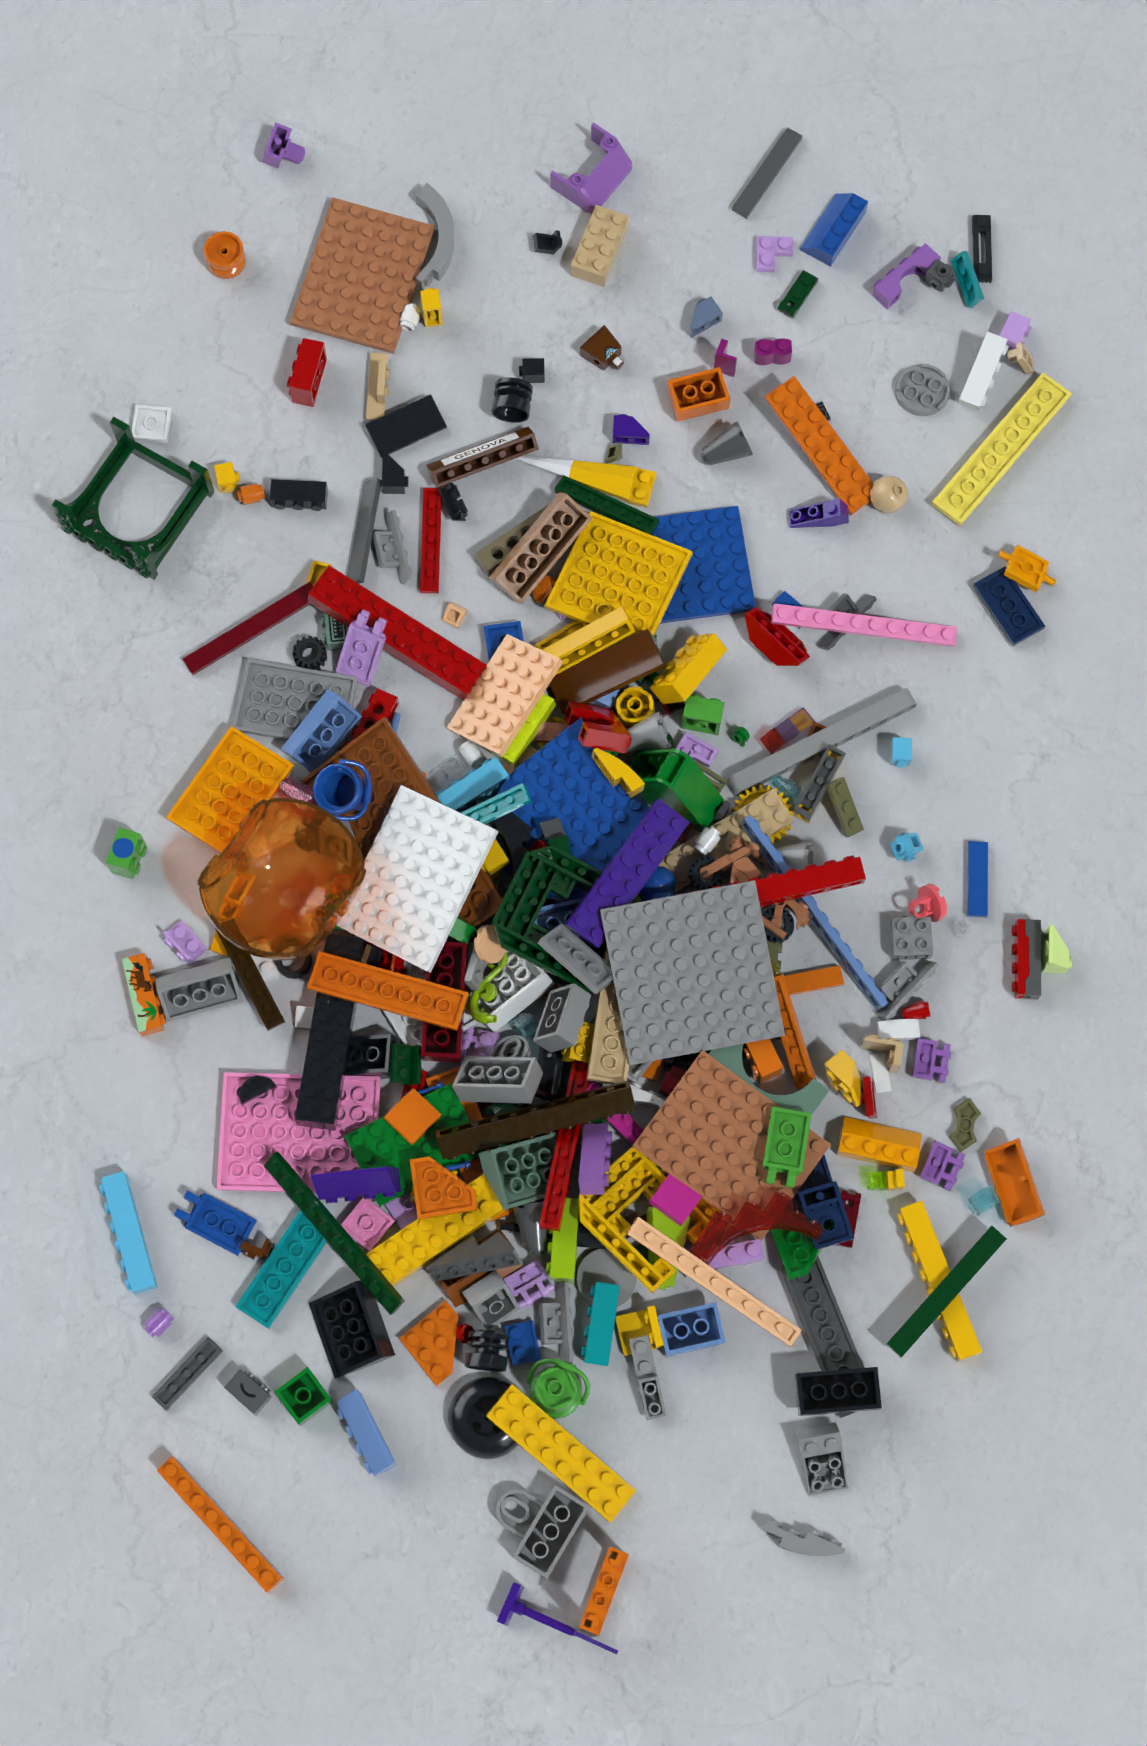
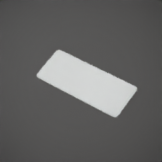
[870,1053,891,1093]

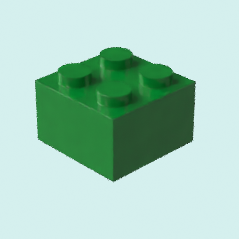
[275,1367,333,1426]

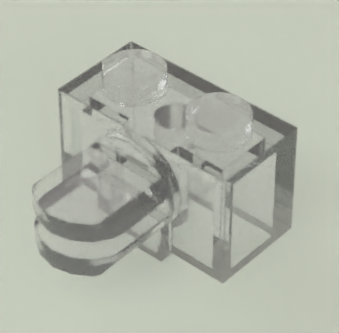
[429,752,473,791]

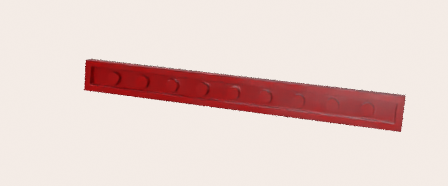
[539,1060,590,1231]

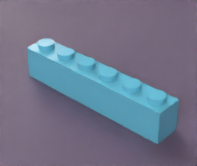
[99,1171,158,1295]

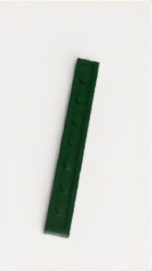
[886,1226,1007,1358]

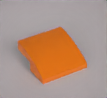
[383,1088,441,1145]

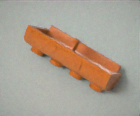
[984,1138,1046,1227]

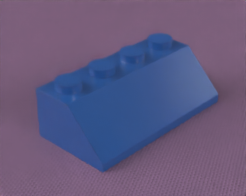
[800,193,868,267]

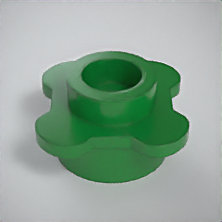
[731,726,750,747]

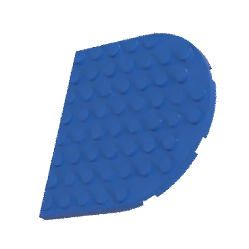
[496,718,650,901]

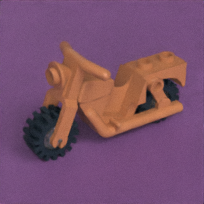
[689,836,811,943]

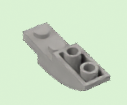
[629,1334,666,1420]
[762,1520,845,1556]

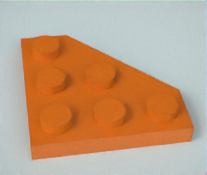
[410,1156,478,1220]
[399,1301,459,1386]

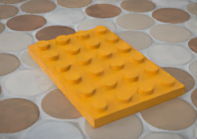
[166,726,295,859]

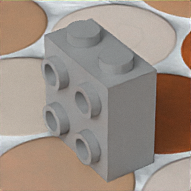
[890,915,933,960]

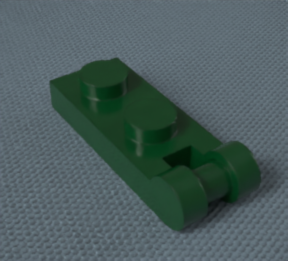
[777,270,819,318]

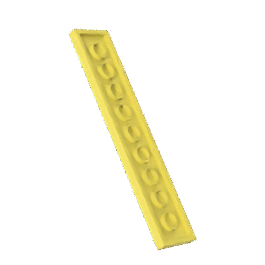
[931,373,1072,526]

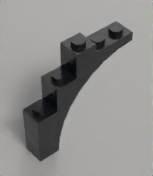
[488,812,533,882]

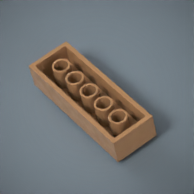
[489,492,592,604]

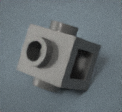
[925,259,955,292]

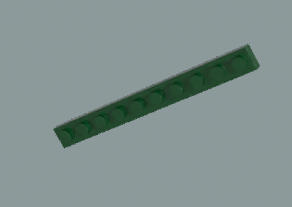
[264,1152,405,1315]

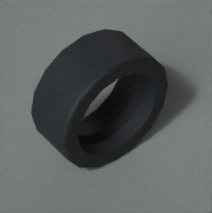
[274,940,312,979]

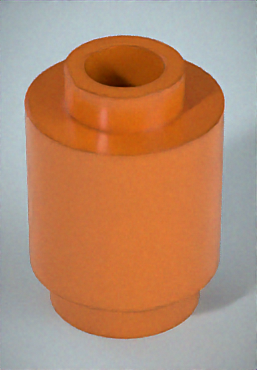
[237,483,265,505]

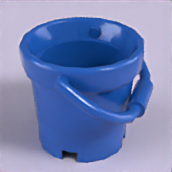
[313,759,372,821]

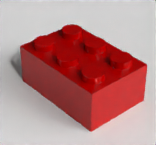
[287,338,327,407]

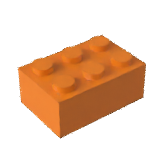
[667,367,730,422]

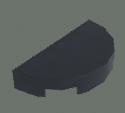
[239,1075,276,1105]

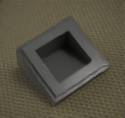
[540,818,566,843]

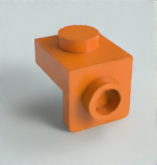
[532,575,557,604]

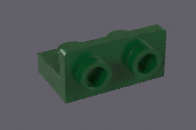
[390,1043,422,1086]

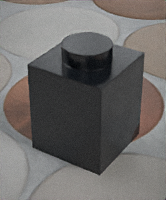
[519,358,545,383]

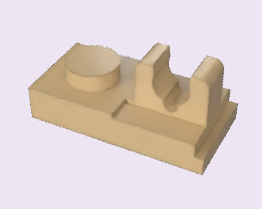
[1007,342,1033,375]

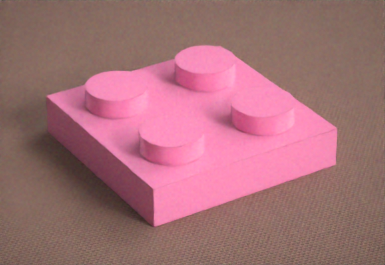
[341,1197,396,1252]

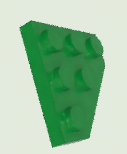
[769,1216,832,1280]

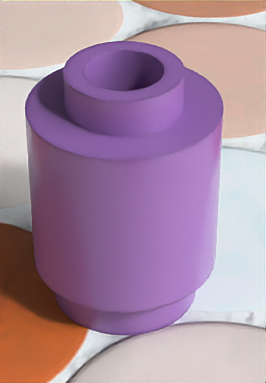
[144,1307,174,1338]

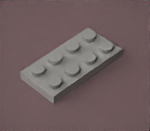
[538,923,613,994]

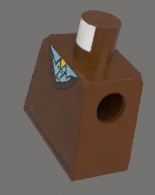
[580,325,624,370]

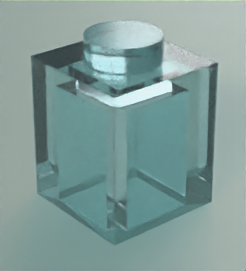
[508,1010,539,1042]
[967,1185,1001,1216]

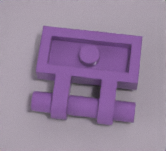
[912,1038,951,1083]
[919,1141,965,1191]

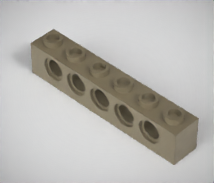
[475,504,549,577]

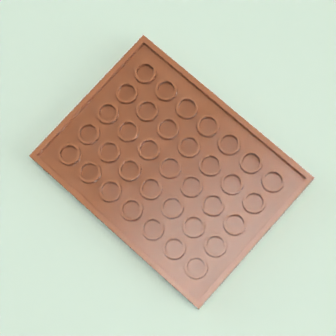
[290,197,435,354]
[632,1050,831,1241]

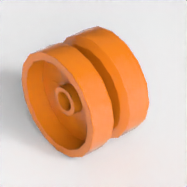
[204,231,246,279]

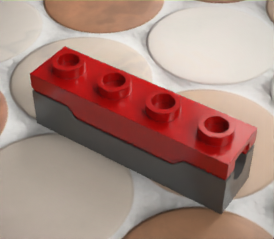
[1011,919,1041,1000]

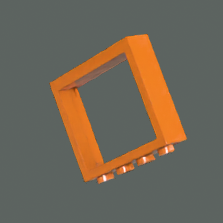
[579,1546,629,1636]

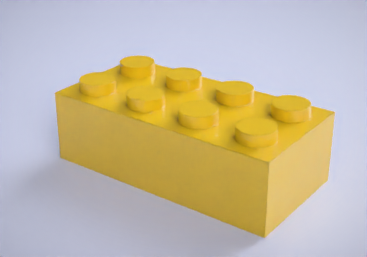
[650,633,728,704]

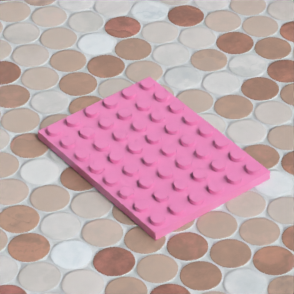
[216,1072,381,1193]

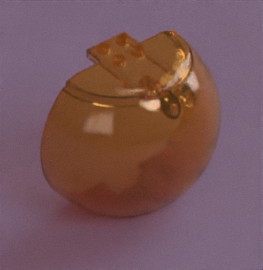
[197,798,366,960]

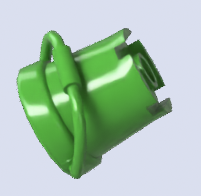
[526,1358,590,1419]

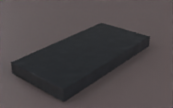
[365,394,447,458]

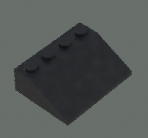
[309,1280,395,1379]

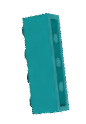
[581,1282,620,1366]

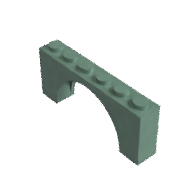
[708,1044,830,1114]

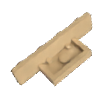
[366,353,390,421]

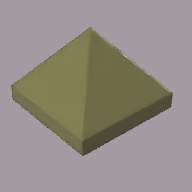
[605,443,622,464]

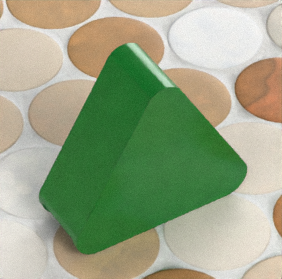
[629,749,724,832]

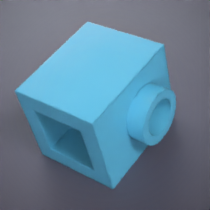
[890,737,912,768]

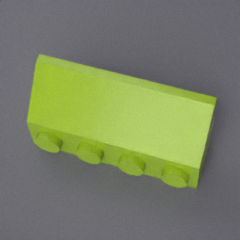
[546,1198,579,1284]

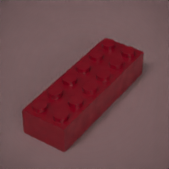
[421,942,468,1063]

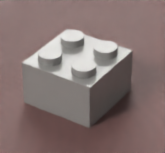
[462,1270,520,1330]

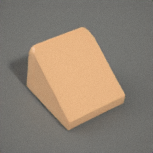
[442,602,468,628]

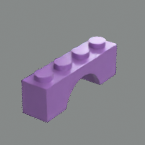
[872,243,941,309]

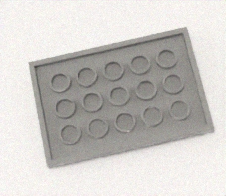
[233,659,358,749]

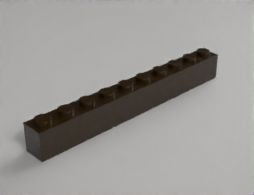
[436,1081,636,1160]

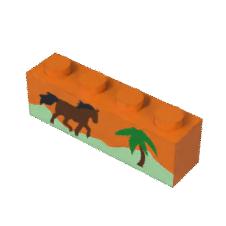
[122,953,166,1036]

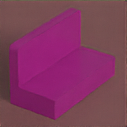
[714,338,737,377]

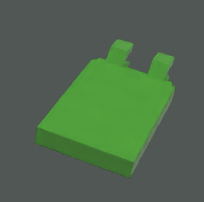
[762,1106,812,1188]

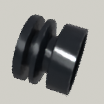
[491,377,533,423]
[464,1330,510,1372]

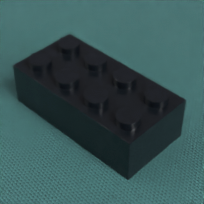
[794,1367,882,1416]

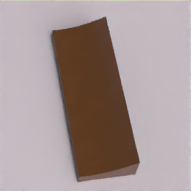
[550,629,665,715]

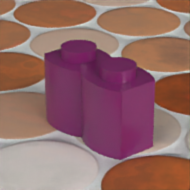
[754,338,792,365]

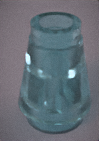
[772,775,801,800]

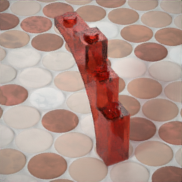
[690,1192,823,1265]

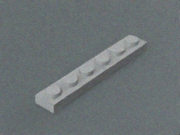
[464,879,507,990]

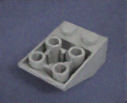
[796,1422,848,1496]

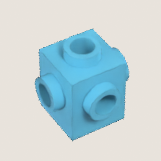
[890,833,924,862]

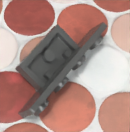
[817,593,877,650]

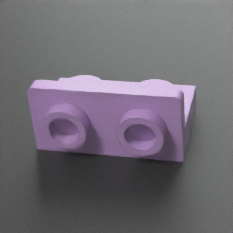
[163,920,208,964]

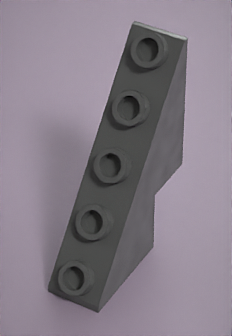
[427,1232,522,1282]

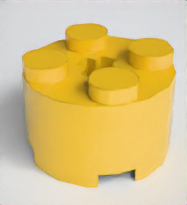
[616,687,655,728]

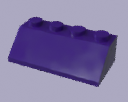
[311,1166,401,1204]

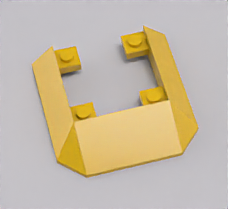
[579,1147,729,1293]

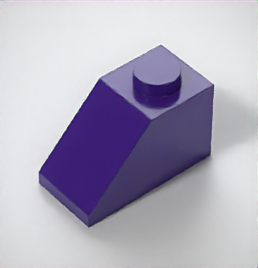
[613,414,650,445]

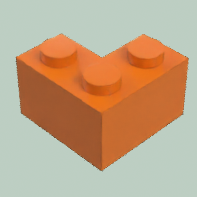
[743,1039,784,1085]

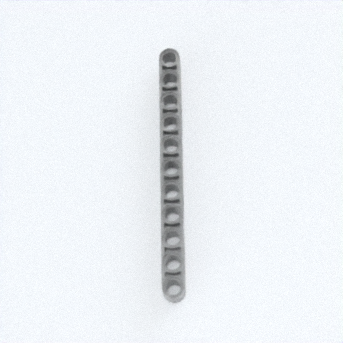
[728,688,917,796]

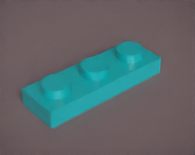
[951,251,984,308]

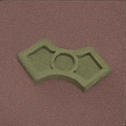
[949,1098,981,1152]

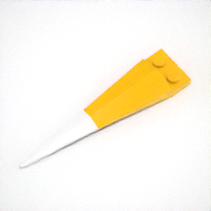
[514,455,657,508]

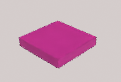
[649,1174,702,1226]

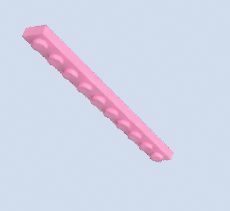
[771,603,957,647]

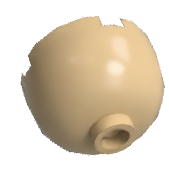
[870,476,908,514]

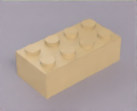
[571,205,630,287]

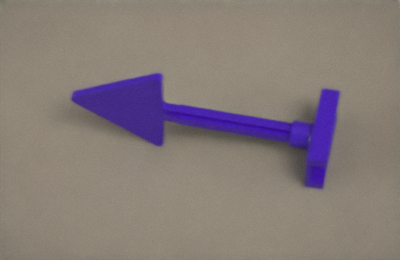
[497,1582,618,1654]

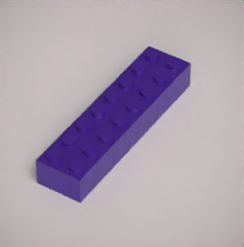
[564,799,690,949]

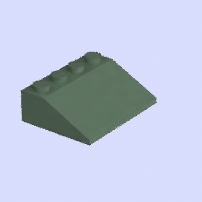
[479,1132,571,1210]

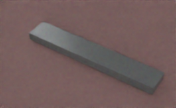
[732,127,802,219]
[347,478,382,584]

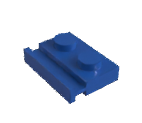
[505,1320,541,1366]

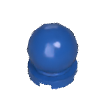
[640,866,676,902]

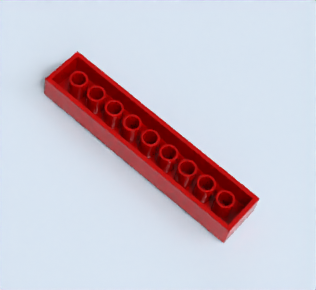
[308,565,487,701]

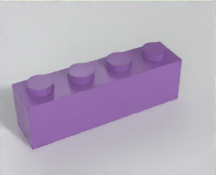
[579,1123,612,1195]

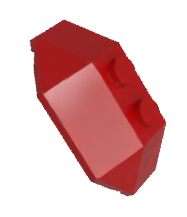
[744,607,810,666]

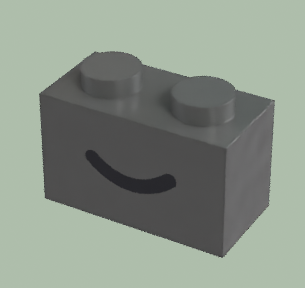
[224,1369,272,1416]

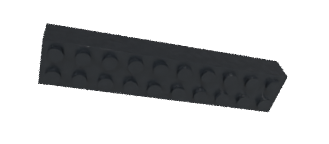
[295,933,366,1131]

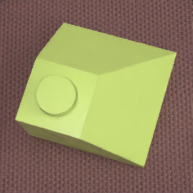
[1042,925,1072,974]

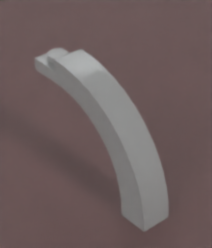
[416,183,455,290]

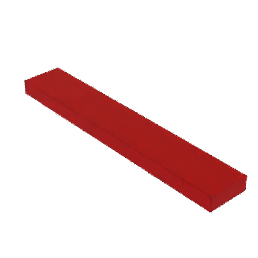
[420,488,442,594]

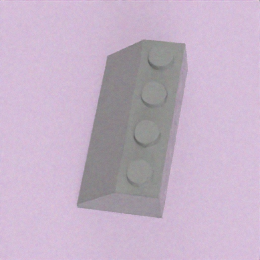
[155,958,243,1022]

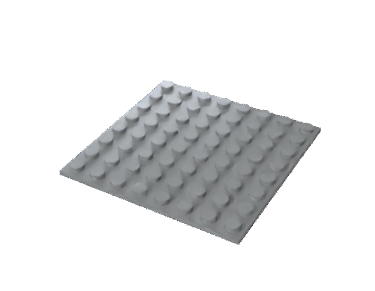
[600,880,785,1065]

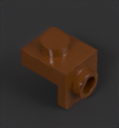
[240,1238,273,1260]

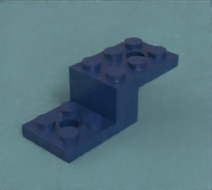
[795,1155,854,1251]

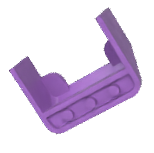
[550,122,632,213]

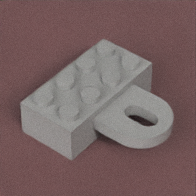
[452,1035,543,1103]
[496,1485,590,1580]

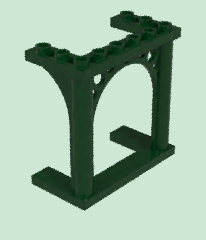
[52,417,215,580]

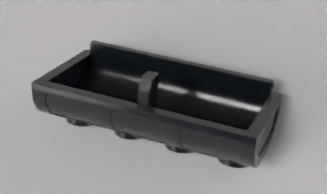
[534,1046,573,1101]

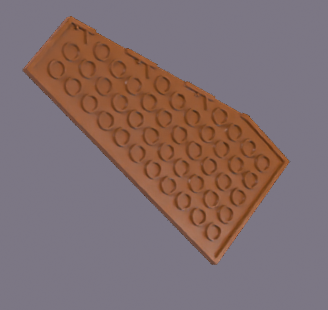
[296,717,503,928]

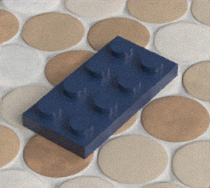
[973,566,1045,646]

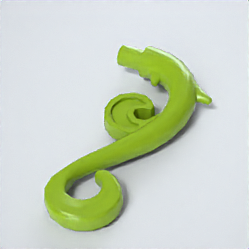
[465,952,508,1024]

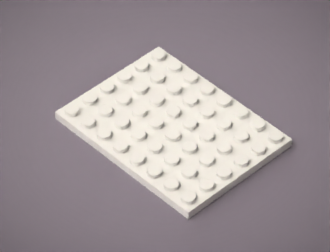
[334,785,498,973]

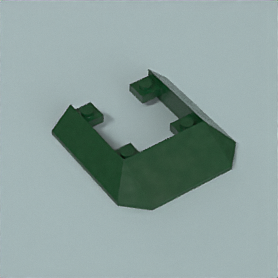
[492,845,602,992]

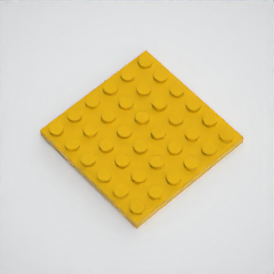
[545,511,693,640]

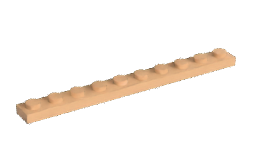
[626,1217,802,1347]

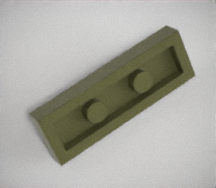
[825,777,864,837]

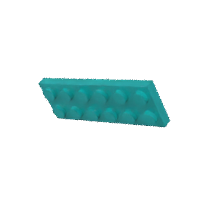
[235,1209,328,1329]

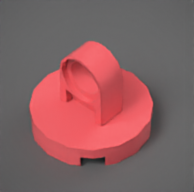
[908,883,947,922]

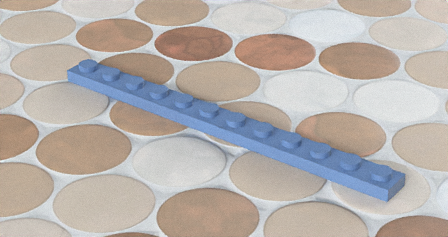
[740,815,888,1011]

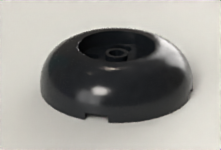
[448,1377,518,1459]

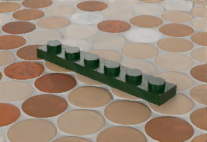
[554,475,660,535]

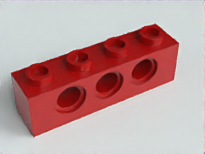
[346,688,399,745]

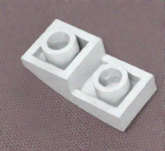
[876,1019,921,1040]

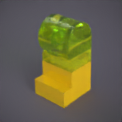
[866,1169,905,1191]

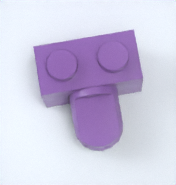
[262,122,305,168]

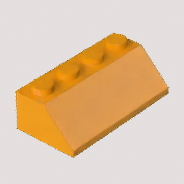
[836,1117,921,1172]

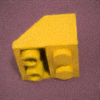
[824,1050,862,1107]

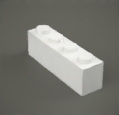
[959,332,1009,411]

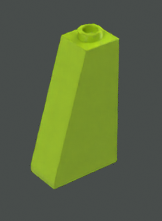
[647,1207,690,1290]

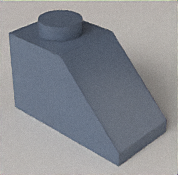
[690,296,723,338]

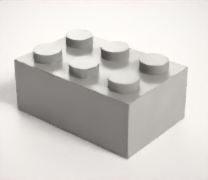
[533,983,591,1053]

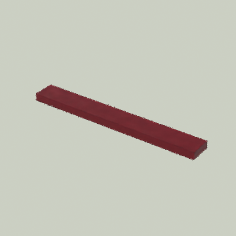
[183,581,313,675]

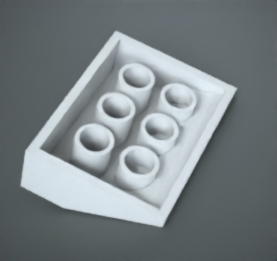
[466,950,555,1033]

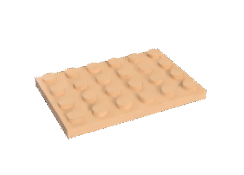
[446,634,563,757]

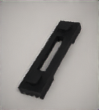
[972,215,992,283]

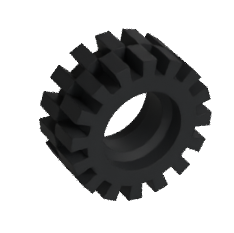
[292,636,327,670]

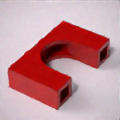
[564,701,632,754]

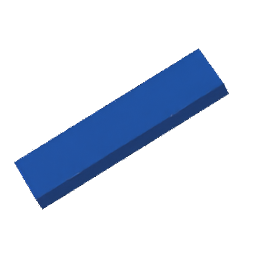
[967,841,988,918]

